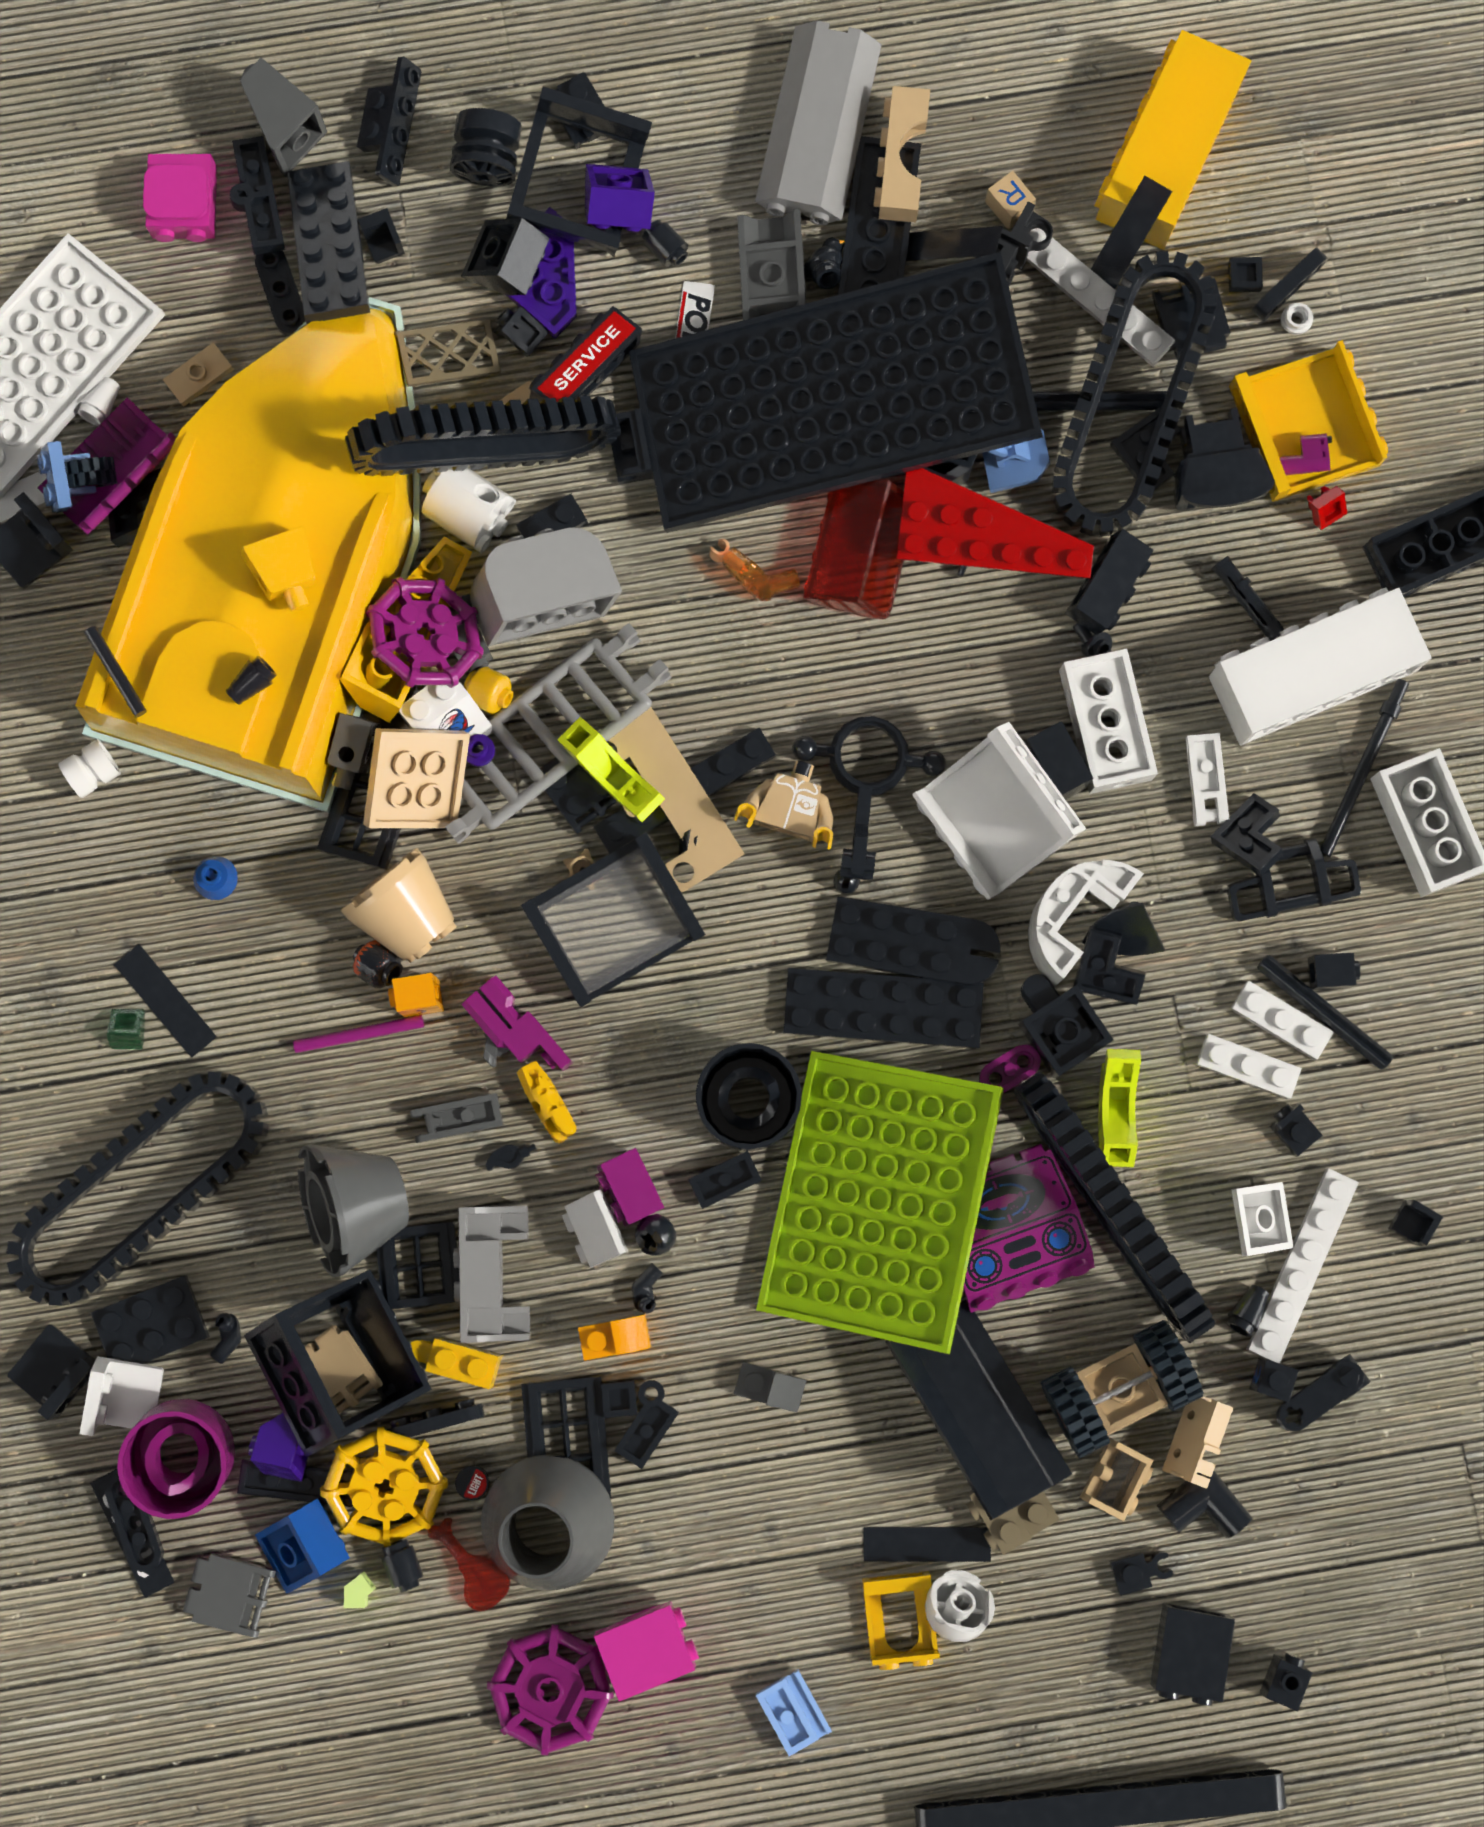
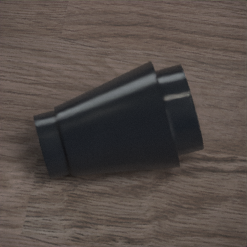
[226,656,277,705]
[1227,1285,1269,1337]

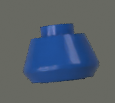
[193,856,238,900]

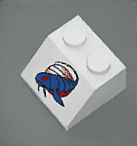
[399,682,492,737]

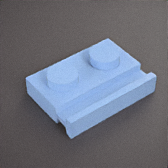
[756,1669,832,1756]

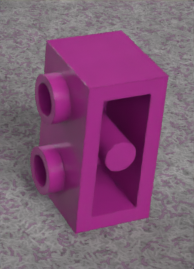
[595,1147,665,1226]

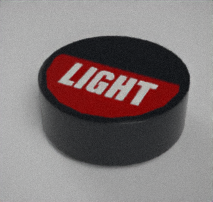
[455,1465,490,1500]

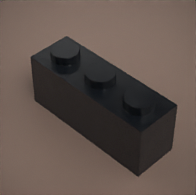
[1065,528,1154,634]

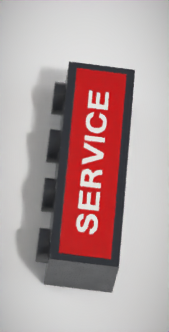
[529,306,642,403]

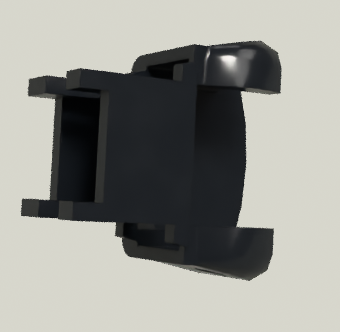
[1174,408,1275,511]

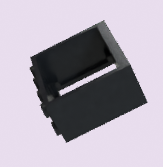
[244,1269,432,1457]

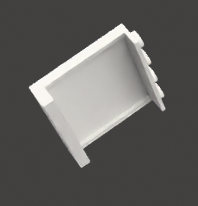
[912,722,1086,900]

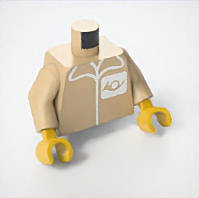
[734,761,833,850]

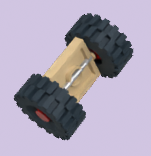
[1040,1320,1204,1458]

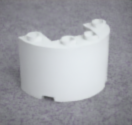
[1028,860,1144,987]

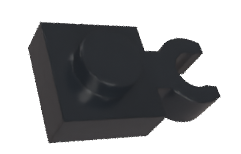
[1109,1551,1173,1596]

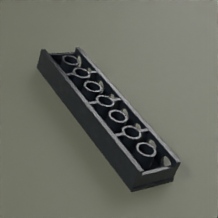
[1362,489,1484,597]

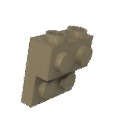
[966,1490,1060,1555]

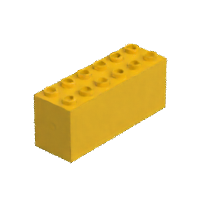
[1094,30,1252,250]

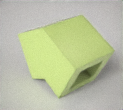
[344,1571,376,1608]

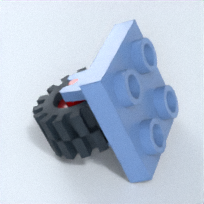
[37,441,118,513]

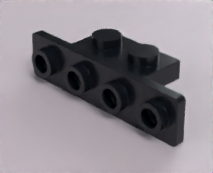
[357,56,422,186]

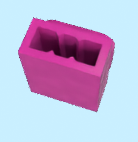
[143,154,217,242]
[594,1601,699,1702]

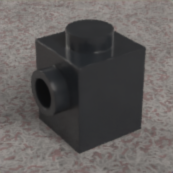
[1260,1653,1312,1711]

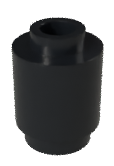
[642,220,688,267]
[381,1538,424,1592]

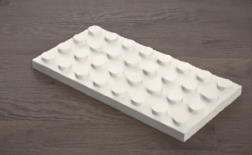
[0,233,165,499]

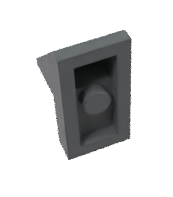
[734,1361,807,1413]

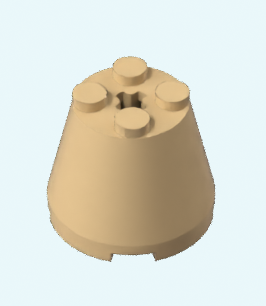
[340,848,457,963]

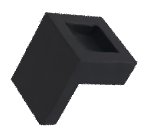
[358,208,405,264]
[1388,1199,1443,1246]

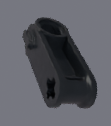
[1276,1354,1371,1431]

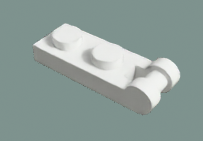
[1185,733,1229,826]

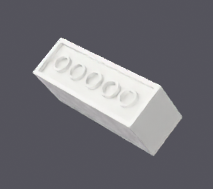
[1208,587,1432,746]

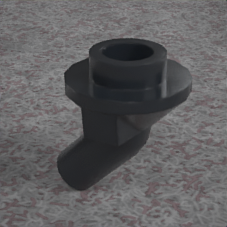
[1073,623,1112,657]

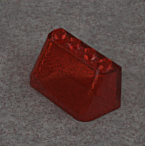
[803,479,904,620]

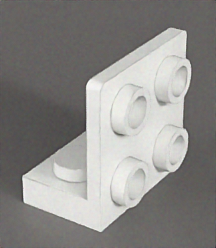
[80,1356,164,1436]

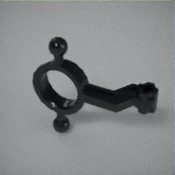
[792,716,946,881]

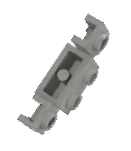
[453,1206,530,1343]

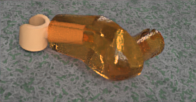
[709,539,800,601]

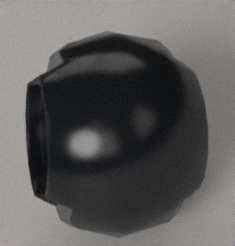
[635,1214,676,1256]

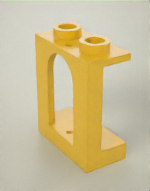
[862,1571,940,1670]

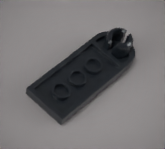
[826,896,1001,986]

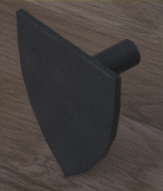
[1082,901,1165,956]

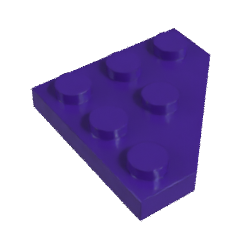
[506,207,577,339]

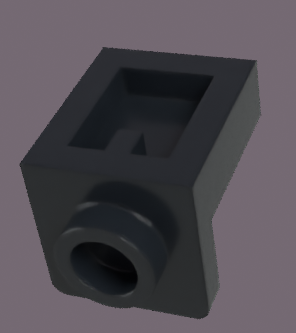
[494,306,549,357]
[1269,1104,1323,1157]

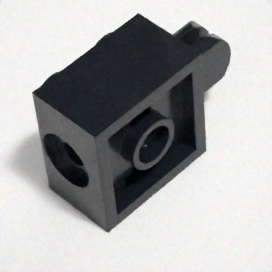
[1018,974,1114,1079]

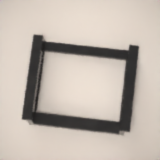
[506,86,652,257]

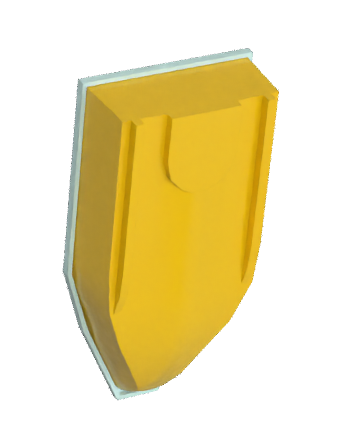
[75,297,421,813]

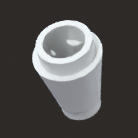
[78,377,120,426]

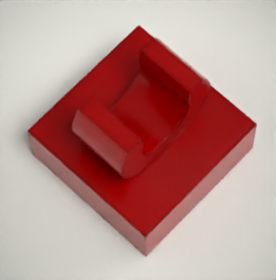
[1307,486,1347,530]

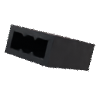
[1150,1603,1235,1706]

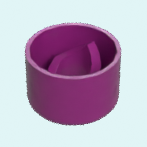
[117,1399,235,1519]

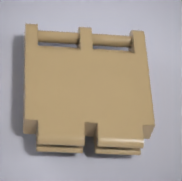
[305,1325,383,1414]

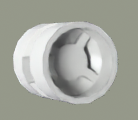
[58,739,121,798]

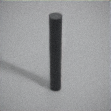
[84,626,147,718]

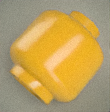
[463,667,514,714]

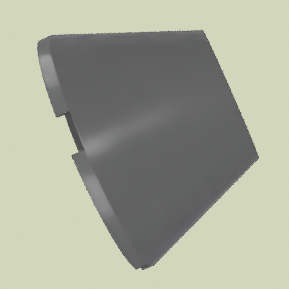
[298,1144,409,1277]
[481,1455,615,1591]

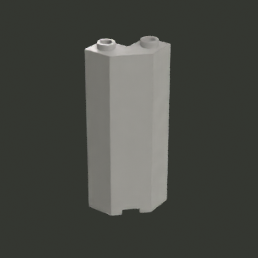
[755,20,882,226]

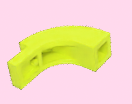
[557,717,665,822]
[1098,1049,1141,1167]

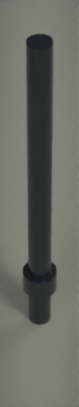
[1320,679,1409,857]

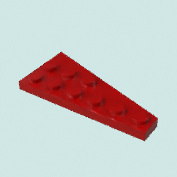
[897,468,1094,579]

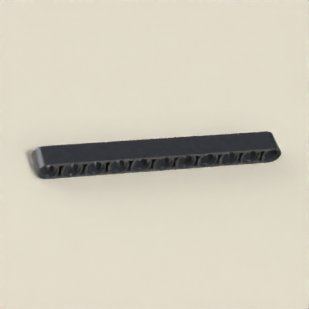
[914,1769,1287,1827]

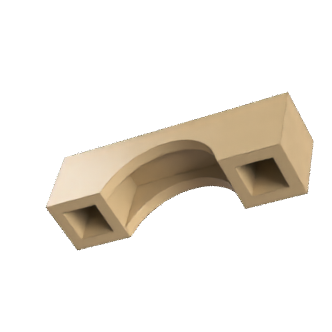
[874,86,931,223]

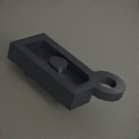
[614,1380,679,1469]

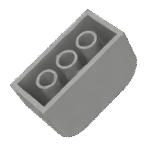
[470,528,622,647]

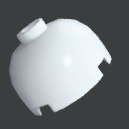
[925,1570,995,1642]

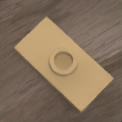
[162,342,234,407]

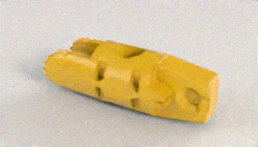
[517,1061,577,1144]

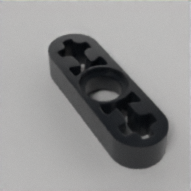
[1252,247,1328,322]

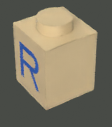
[985,170,1036,230]

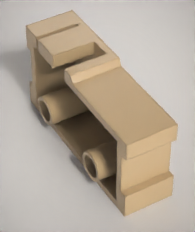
[1162,1396,1233,1489]

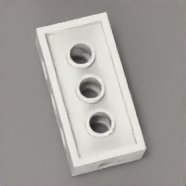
[1059,649,1158,794]

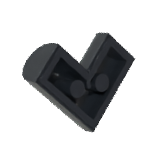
[1157,1471,1252,1538]

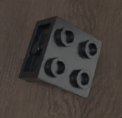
[0,492,73,589]
[7,1324,96,1420]

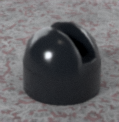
[833,870,860,895]

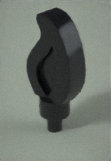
[486,1143,537,1171]

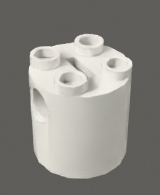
[421,467,516,554]

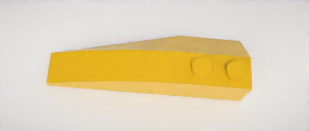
[339,537,472,723]

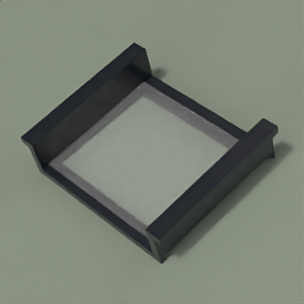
[521,833,706,1008]

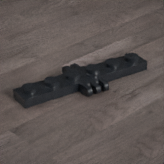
[593,728,776,854]

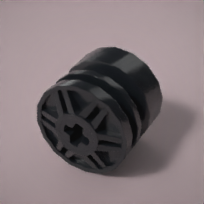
[450,108,522,187]

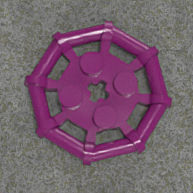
[366,577,484,688]
[486,1624,614,1756]

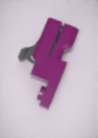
[461,975,573,1071]

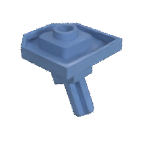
[982,429,1050,493]

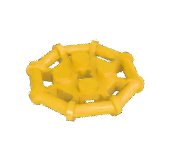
[320,1426,448,1547]

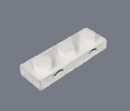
[1230,981,1334,1061]
[1196,1034,1302,1100]

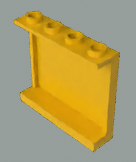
[1229,340,1388,502]

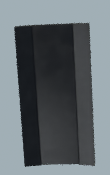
[885,1300,1072,1521]

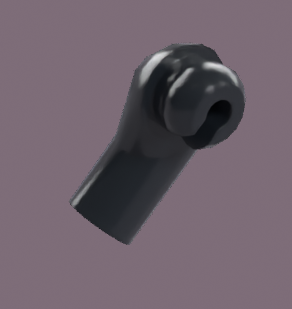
[632,1263,664,1314]
[210,1313,242,1364]

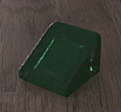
[107,1009,145,1050]

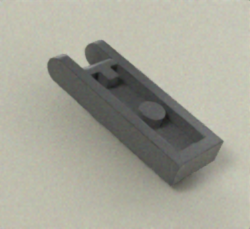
[410,1093,504,1143]

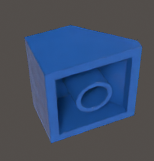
[255,1498,350,1594]

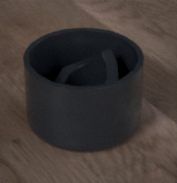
[696,1043,802,1151]

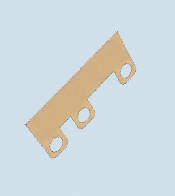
[608,707,745,892]

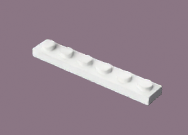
[1026,228,1175,367]
[1246,1168,1359,1363]

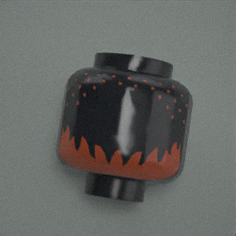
[353,940,403,989]

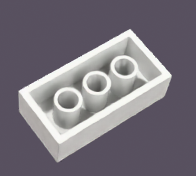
[1370,748,1484,897]

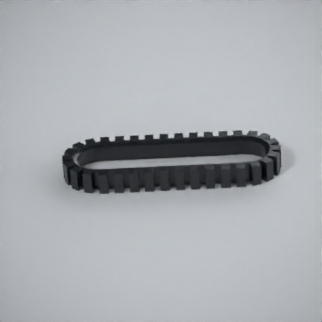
[1052,251,1217,537]
[345,396,621,476]
[6,1071,269,1306]
[1014,1072,1215,1343]

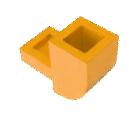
[578,1314,651,1361]

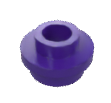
[466,734,495,766]

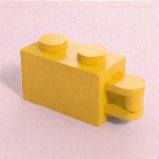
[410,1337,502,1389]

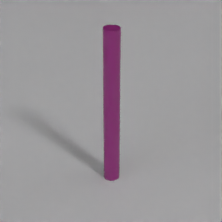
[293,1015,425,1053]

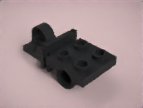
[976,201,1053,286]

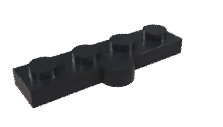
[229,136,285,255]

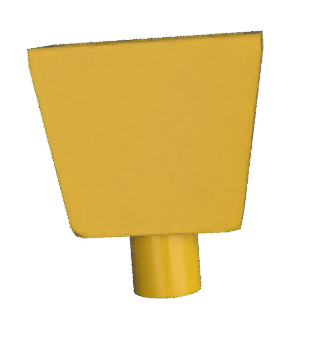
[241,526,315,612]

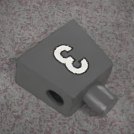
[327,713,382,790]

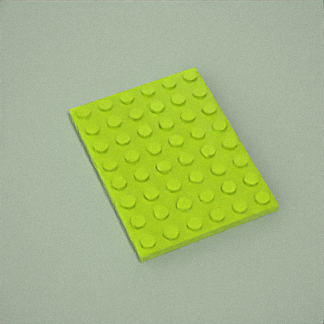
[756,1051,1004,1354]

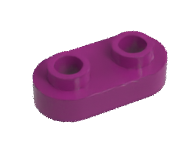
[979,1045,1041,1093]

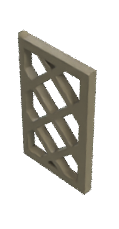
[395,319,501,387]

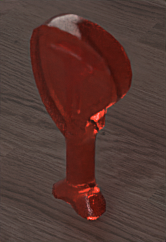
[428,1518,511,1611]

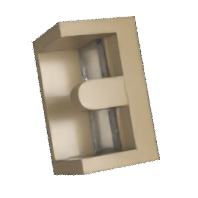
[1080,1437,1154,1521]

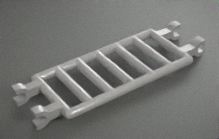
[445,623,672,844]

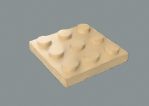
[363,728,470,828]

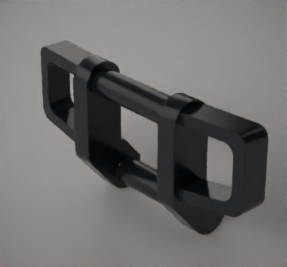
[1227,837,1361,921]

